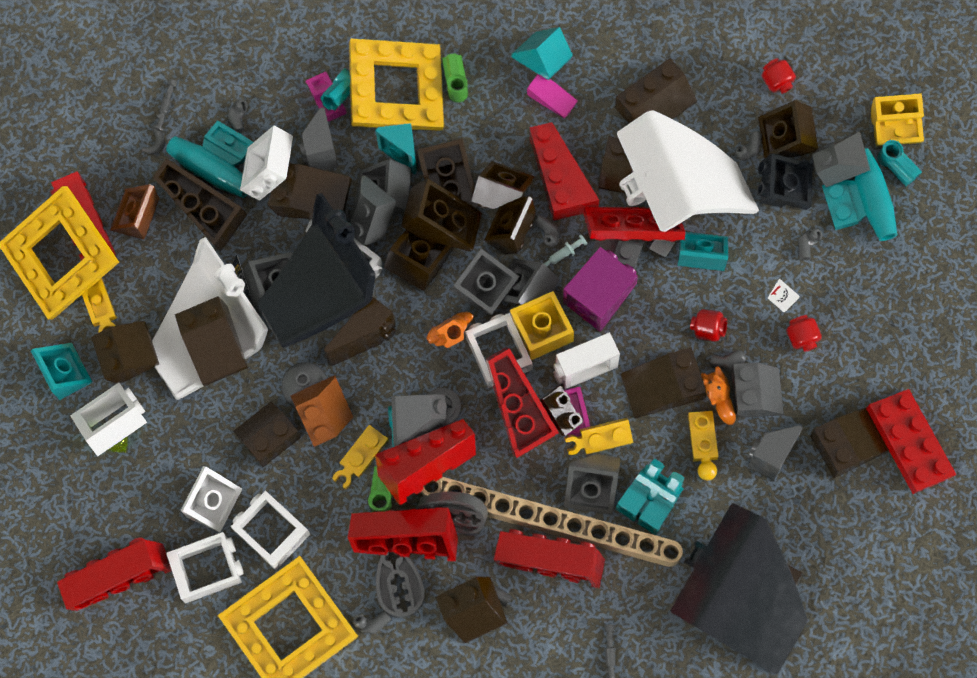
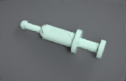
[544,235,587,266]

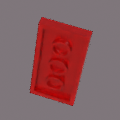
[584,207,686,242]
[866,389,957,494]

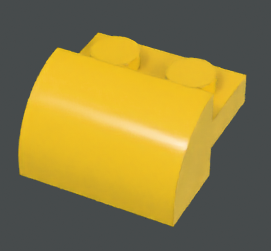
[871,94,924,146]

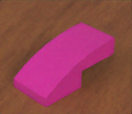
[306,72,347,122]

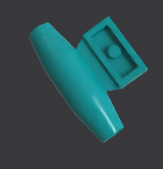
[166,120,254,198]
[822,148,898,241]

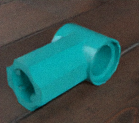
[320,68,351,111]
[877,140,922,186]

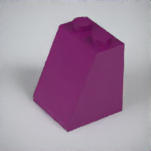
[563,247,638,332]

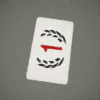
[768,279,800,312]

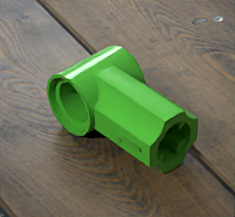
[442,53,468,103]
[368,466,392,512]

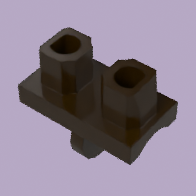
[539,386,583,436]

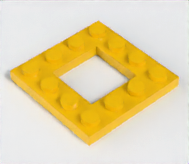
[349,39,444,131]
[0,186,119,320]
[218,556,358,678]

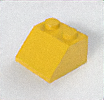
[510,291,574,360]

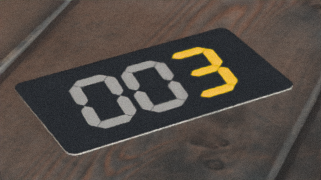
[233,255,250,297]

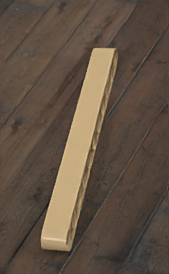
[421,477,683,567]

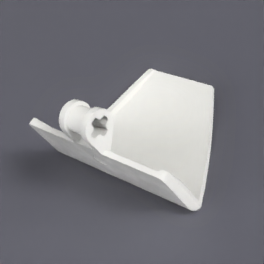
[617,110,759,232]
[152,237,268,400]

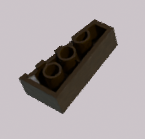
[153,158,247,252]

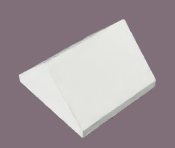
[181,466,242,532]

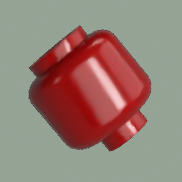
[762,58,796,94]
[690,309,727,342]
[786,315,822,352]

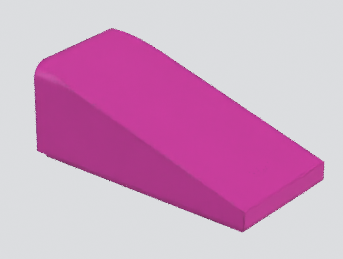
[527,74,578,119]

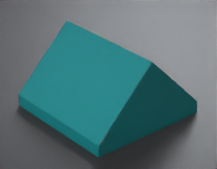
[511,27,573,80]
[375,123,417,175]
[677,232,728,271]
[31,343,92,400]

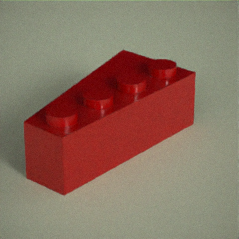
[530,122,599,221]
[50,171,118,261]
[485,347,559,458]
[375,419,476,505]
[348,507,458,562]
[494,529,606,588]
[57,538,172,611]

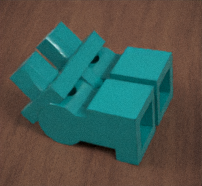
[615,459,684,535]

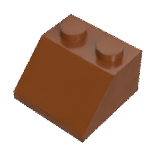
[290,375,353,447]

